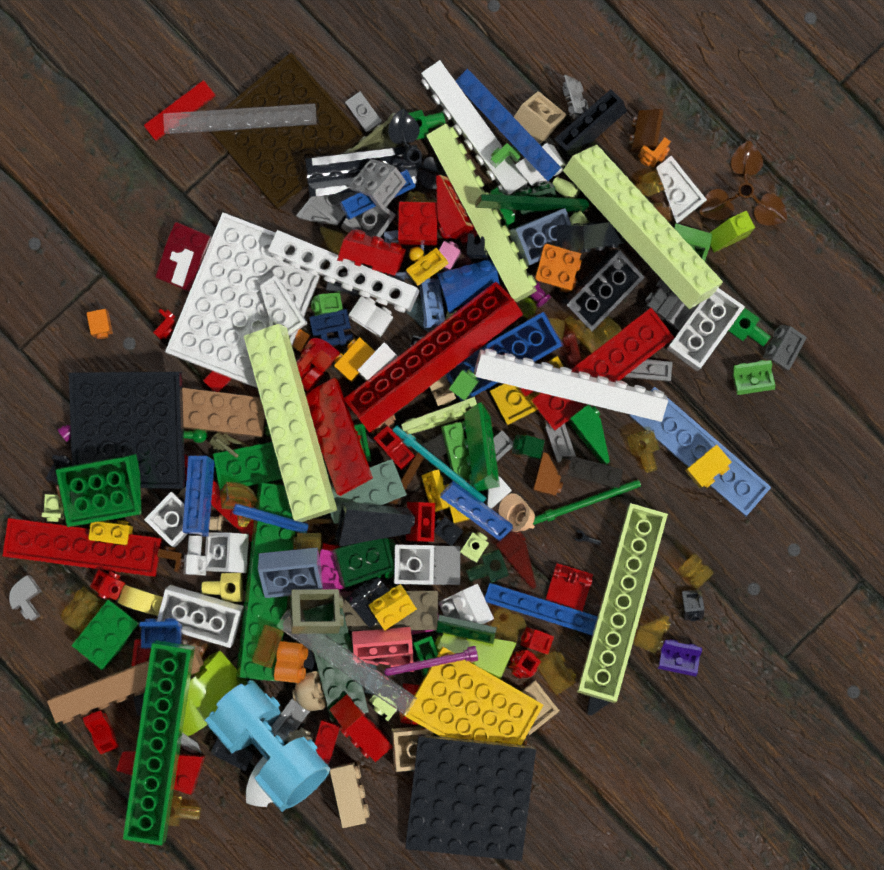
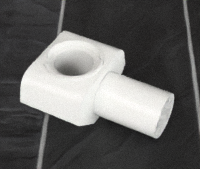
[183,536,207,575]

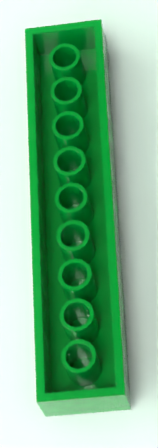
[236,483,295,681]
[123,640,195,846]

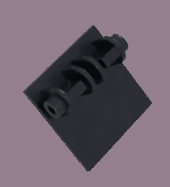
[345,577,389,628]

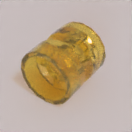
[677,553,714,589]

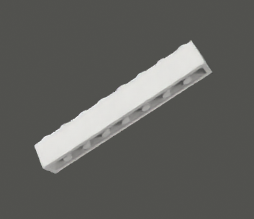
[421,60,528,196]

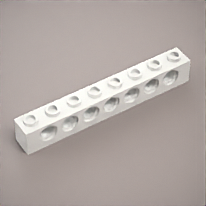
[268,230,419,313]

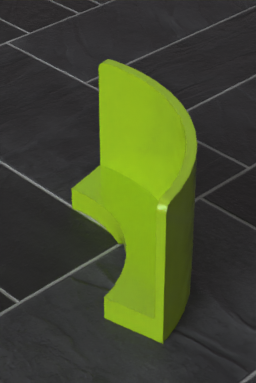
[182,651,248,736]

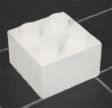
[144,492,187,547]

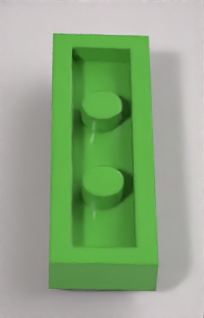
[441,422,472,480]

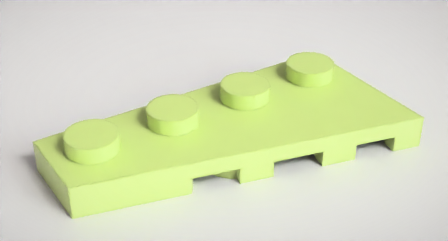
[402,397,477,435]

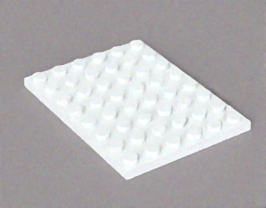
[165,213,326,388]

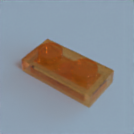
[251,625,284,668]

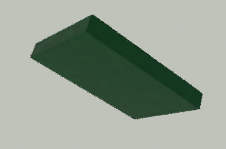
[332,538,395,587]

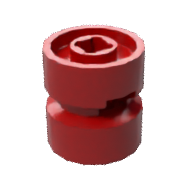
[296,357,324,392]

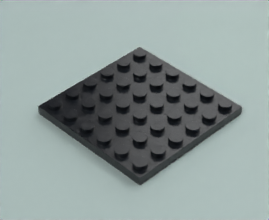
[69,371,185,488]
[405,734,536,861]

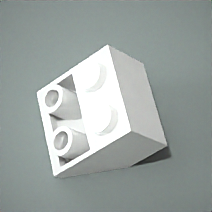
[438,584,494,624]

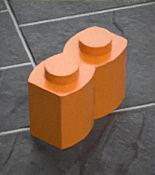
[274,641,308,683]

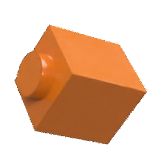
[87,309,113,339]

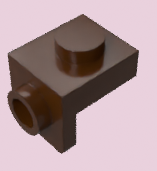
[157,546,184,573]

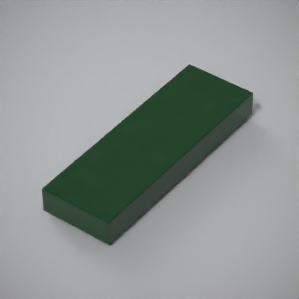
[436,615,497,644]

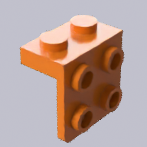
[535,244,581,293]

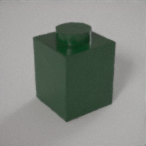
[512,435,545,459]

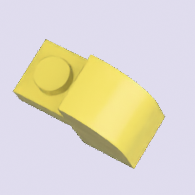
[118,585,163,616]

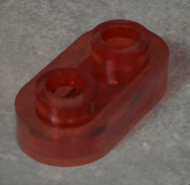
[563,330,581,367]

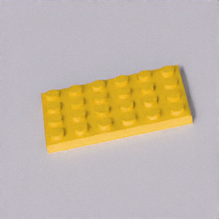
[404,646,544,745]

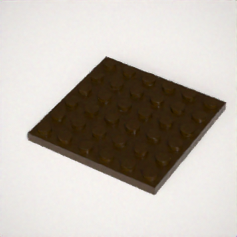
[205,52,365,210]

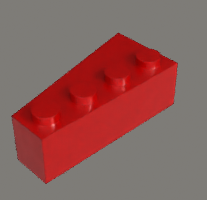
[116,750,206,795]

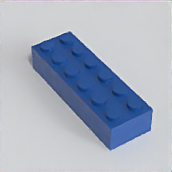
[445,312,563,402]

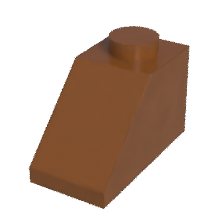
[533,453,563,497]

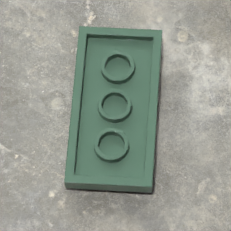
[330,459,406,524]

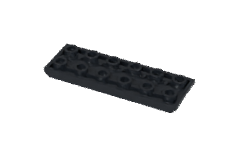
[305,144,420,197]

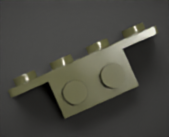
[345,113,402,153]

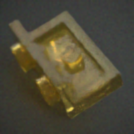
[61,586,105,633]

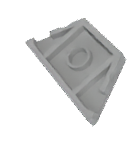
[296,191,359,226]

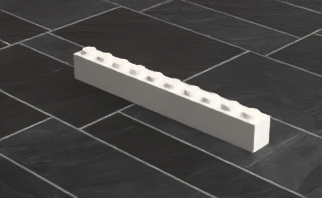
[474,349,668,422]

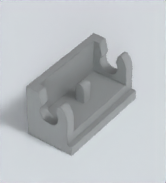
[271,698,310,742]

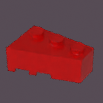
[337,229,406,276]
[329,694,393,762]

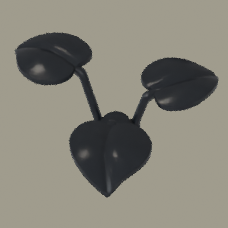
[380,109,448,189]

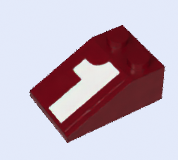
[155,222,212,292]

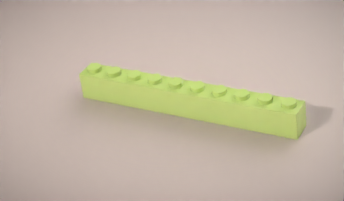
[426,124,537,302]

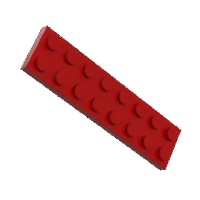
[531,308,675,431]
[2,518,162,577]

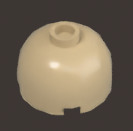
[292,671,326,711]

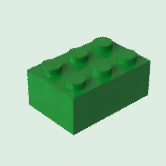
[72,599,140,670]

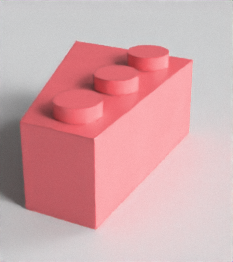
[352,627,414,672]

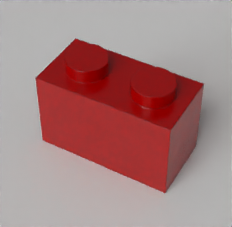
[406,502,435,542]
[315,720,341,764]

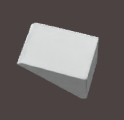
[487,476,512,509]

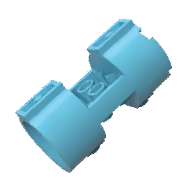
[205,680,330,812]

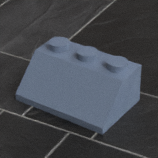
[258,548,323,598]

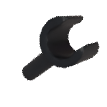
[574,530,601,545]

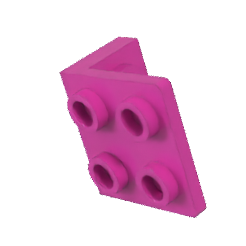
[320,549,345,592]

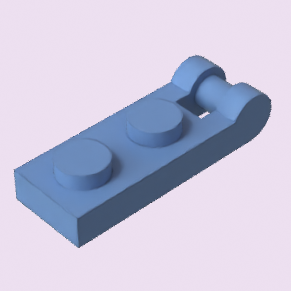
[419,279,445,328]

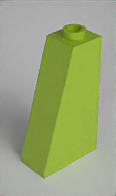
[435,633,516,679]

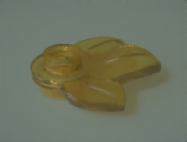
[490,608,526,643]

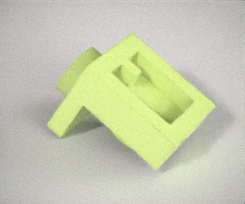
[42,494,65,522]

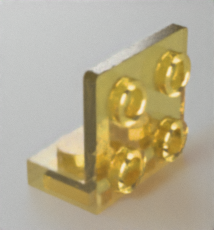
[565,315,622,353]

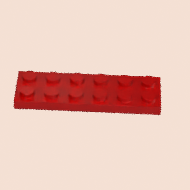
[305,378,373,496]

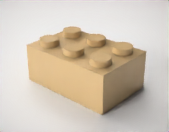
[330,762,370,828]

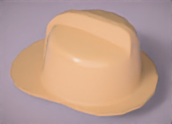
[499,493,535,532]

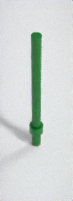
[533,479,641,525]

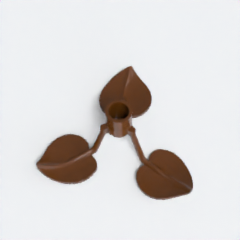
[700,141,787,226]

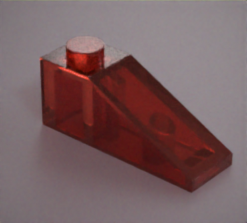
[496,531,536,590]

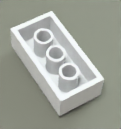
[667,288,745,371]
[157,585,244,648]

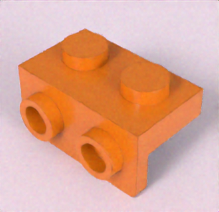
[638,137,671,168]

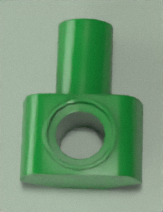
[408,110,446,140]
[728,308,771,346]

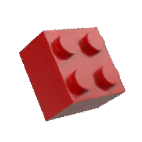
[398,202,438,245]

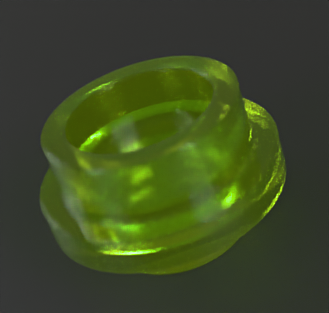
[517,298,536,317]

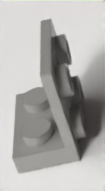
[349,159,406,210]

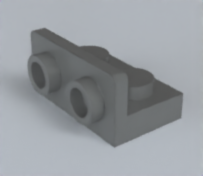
[763,325,807,370]

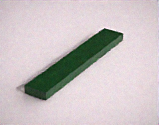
[475,194,589,213]

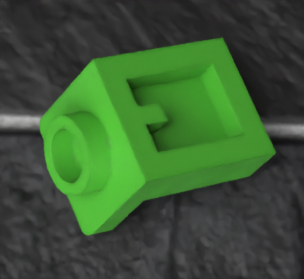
[311,293,343,316]

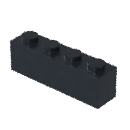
[554,89,627,160]

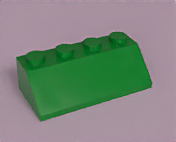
[462,402,500,491]

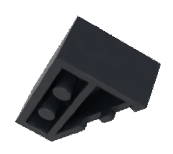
[557,220,626,252]

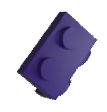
[658,640,702,677]

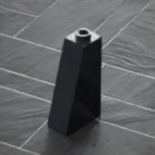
[335,502,415,546]

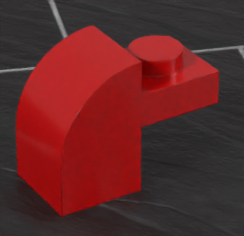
[298,338,341,372]
[373,425,415,470]
[83,711,119,754]

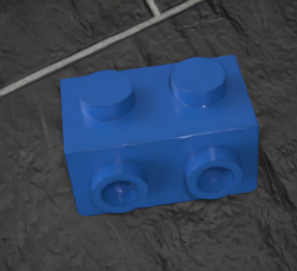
[139,618,182,649]

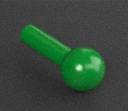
[184,430,207,443]

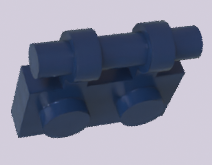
[309,309,353,346]

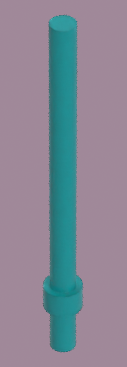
[392,426,487,502]

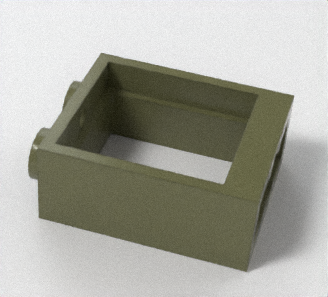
[290,589,344,634]

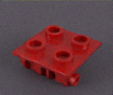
[546,563,593,611]

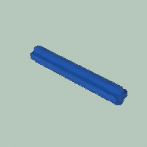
[233,504,308,534]

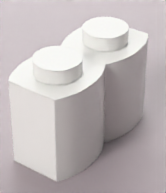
[349,296,393,338]

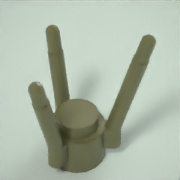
[210,432,249,458]

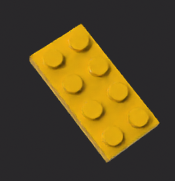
[490,356,563,426]

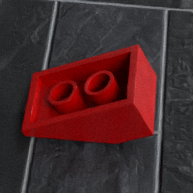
[436,175,475,239]

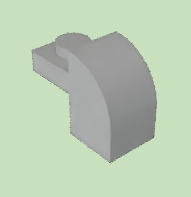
[9,575,42,620]

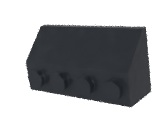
[560,249,645,332]

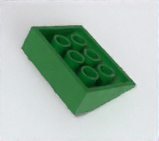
[56,454,141,527]

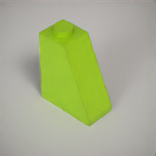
[710,211,755,253]

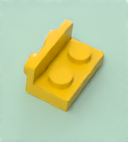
[422,470,449,512]

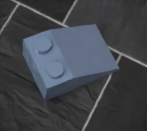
[509,208,571,265]

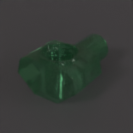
[466,549,509,583]

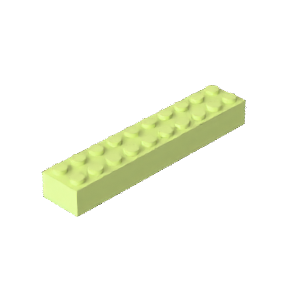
[563,145,723,309]
[244,324,337,522]
[577,503,668,703]

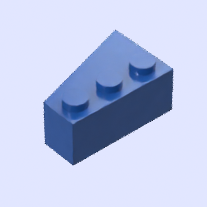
[438,259,500,314]

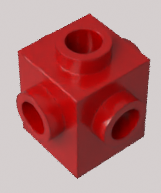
[90,569,125,600]
[507,650,541,679]

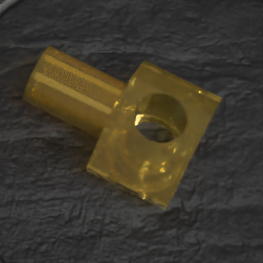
[634,170,665,197]
[627,430,659,473]
[168,796,201,826]

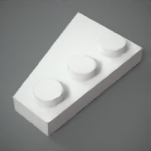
[656,156,707,224]
[260,275,308,336]

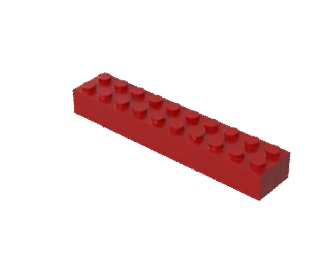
[344,282,523,433]

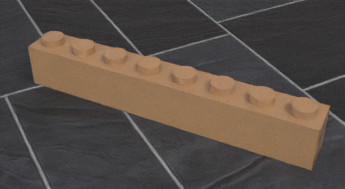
[47,642,204,724]

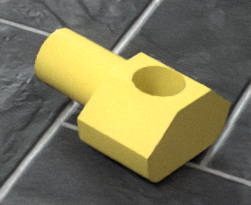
[202,573,243,602]

